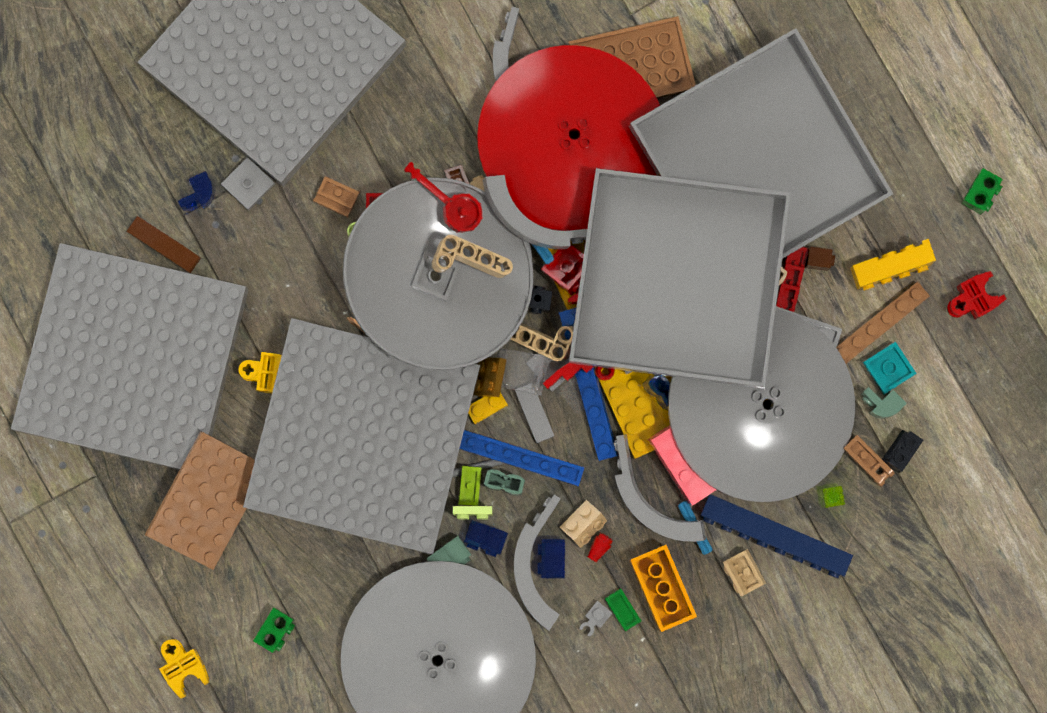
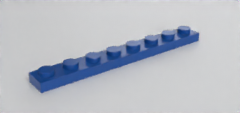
[559,307,619,461]
[459,430,584,487]

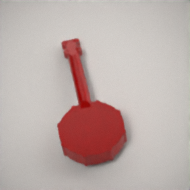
[404,162,483,233]

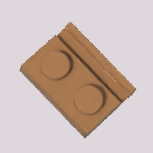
[313,176,360,218]

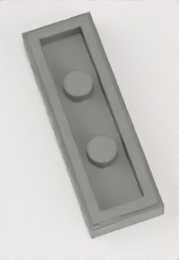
[515,383,554,443]

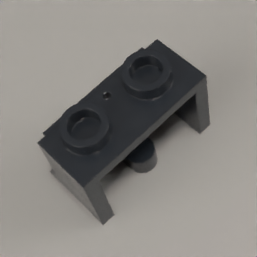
[882,430,924,473]

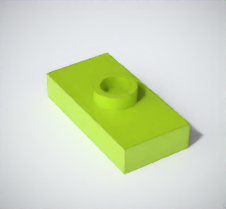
[458,466,482,506]

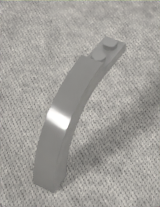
[493,7,519,82]
[483,175,587,249]
[614,434,706,542]
[514,495,561,631]

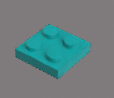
[863,342,917,395]

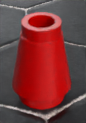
[587,532,613,563]

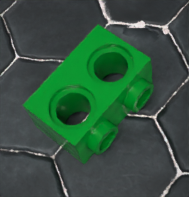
[961,168,1003,215]
[253,607,295,653]

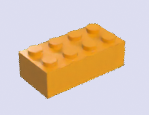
[629,545,697,632]

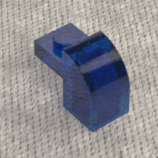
[178,171,215,211]

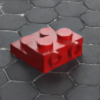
[541,245,584,296]

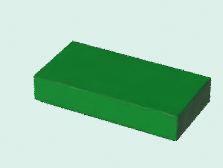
[605,589,642,632]

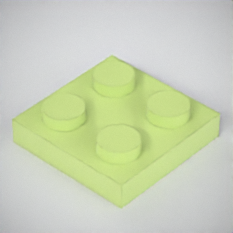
[453,506,493,520]

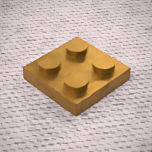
[473,358,507,397]

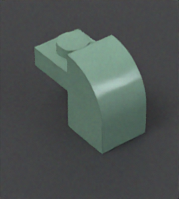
[861,387,907,419]

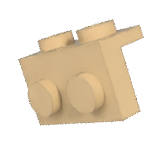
[560,500,607,548]
[723,549,766,597]

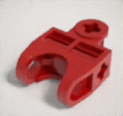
[947,271,1007,320]

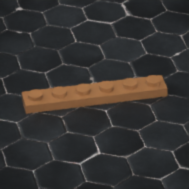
[836,282,930,364]

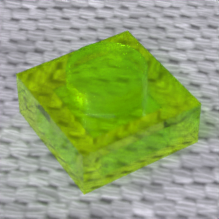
[822,486,845,508]

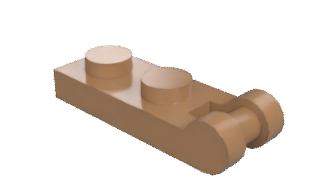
[843,435,895,487]

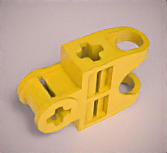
[239,352,282,394]
[159,639,210,699]

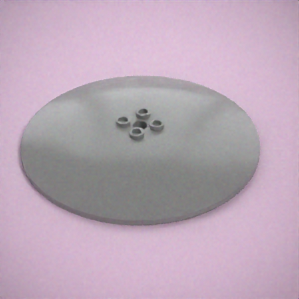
[343,178,533,370]
[668,310,855,502]
[341,561,536,713]

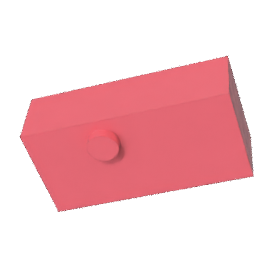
[648,425,716,506]

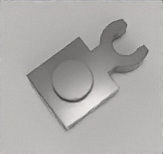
[579,601,612,636]

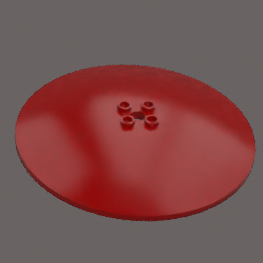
[477,45,660,231]

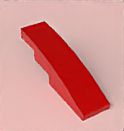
[776,246,809,312]
[542,362,594,389]

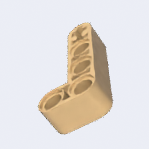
[432,235,513,278]
[511,323,574,361]

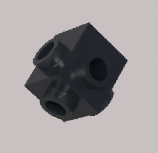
[528,286,552,315]

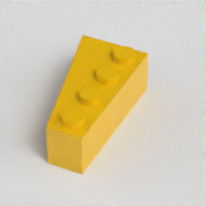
[850,239,936,291]

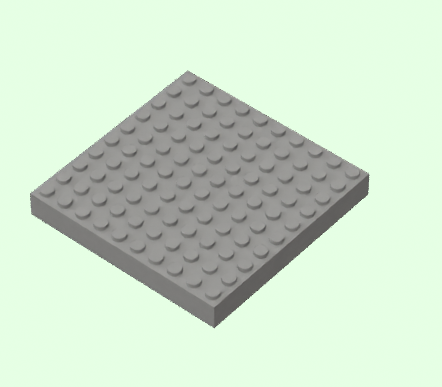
[138,0,406,187]
[628,28,893,259]
[569,168,791,389]
[11,243,248,470]
[243,318,480,554]

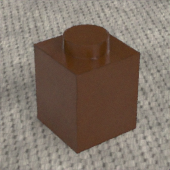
[805,246,835,271]

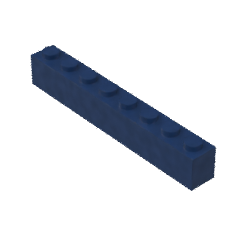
[700,494,853,579]

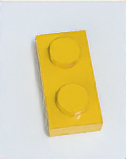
[468,392,508,425]

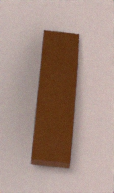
[126,216,201,274]

